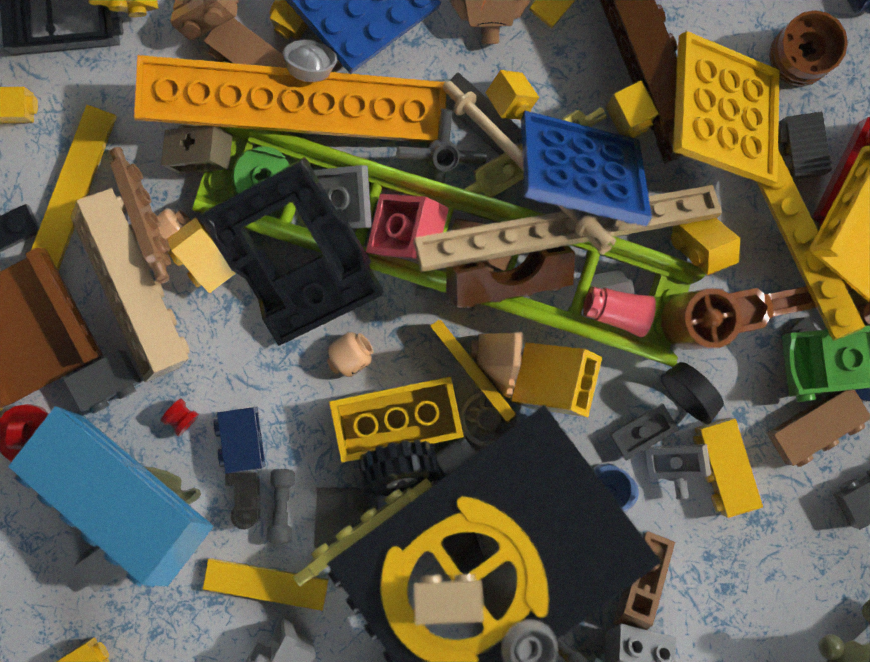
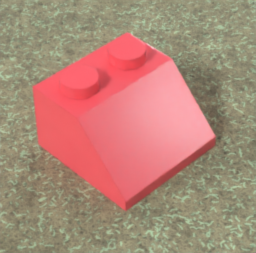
[366,194,449,259]

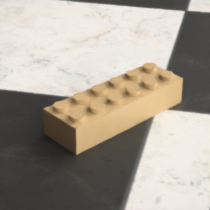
[70,188,190,383]

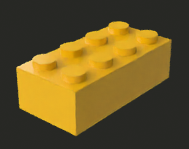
[329,376,464,463]

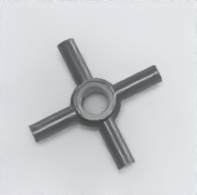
[396,109,487,183]

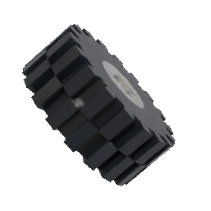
[358,440,440,496]

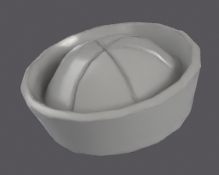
[283,40,337,82]
[502,620,558,662]

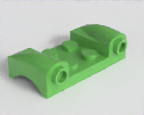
[782,326,870,402]

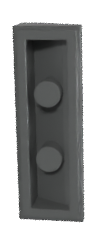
[446,72,522,155]

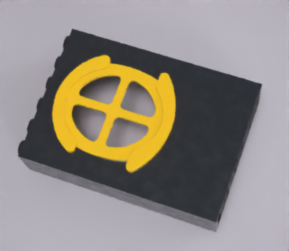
[327,405,662,662]

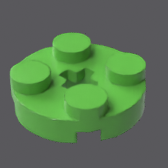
[231,146,289,194]

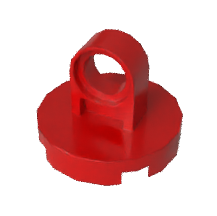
[0,404,49,462]

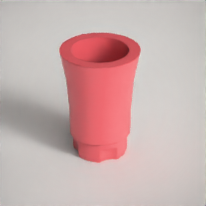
[583,286,656,338]

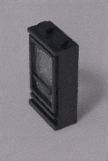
[0,0,124,55]

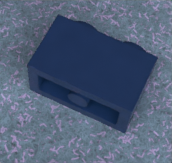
[213,406,266,474]

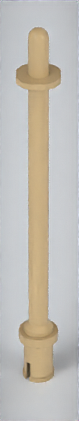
[443,81,616,254]

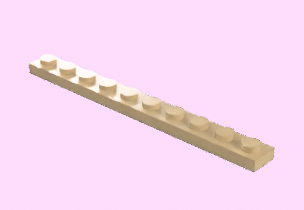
[413,185,722,272]

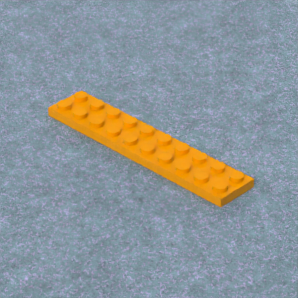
[134,55,446,143]

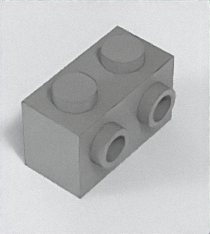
[605,624,676,662]

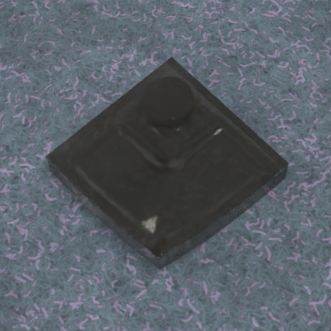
[313,487,378,548]

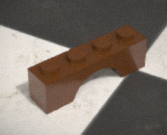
[446,245,575,308]

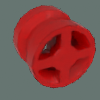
[160,398,199,437]

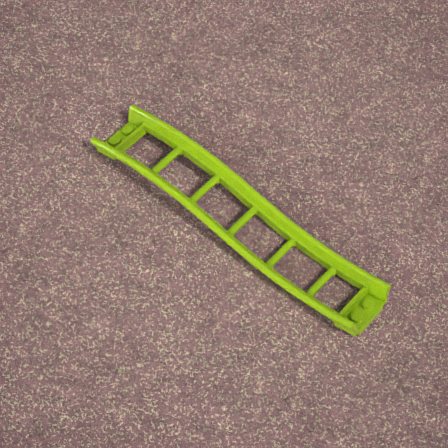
[192,127,705,367]

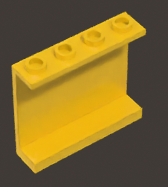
[809,146,870,303]

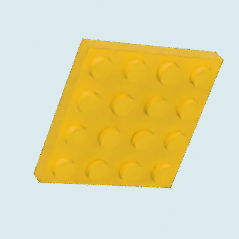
[673,31,780,186]

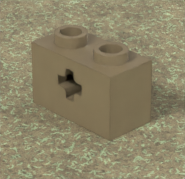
[161,125,232,174]

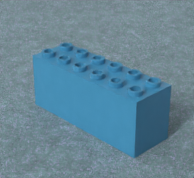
[8,406,214,587]

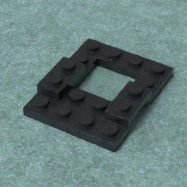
[198,157,384,346]

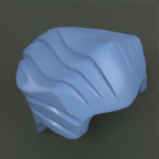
[593,463,639,512]

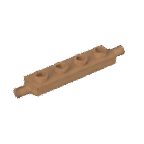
[110,147,172,284]

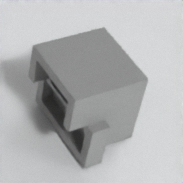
[246,617,316,662]

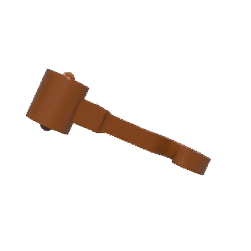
[661,278,870,350]

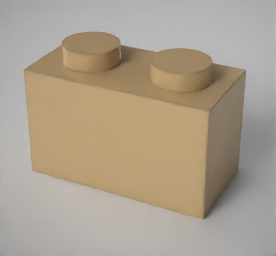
[414,574,484,625]

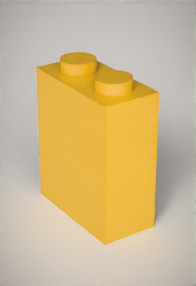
[512,342,602,417]

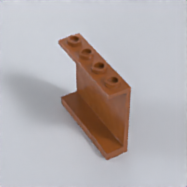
[0,248,103,408]

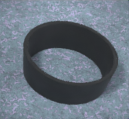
[661,362,724,424]

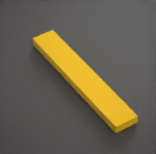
[31,104,117,271]

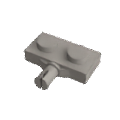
[645,444,711,500]

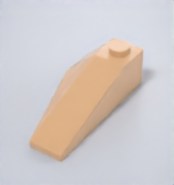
[471,333,522,398]

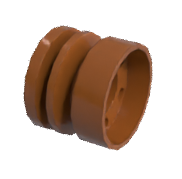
[769,10,848,87]

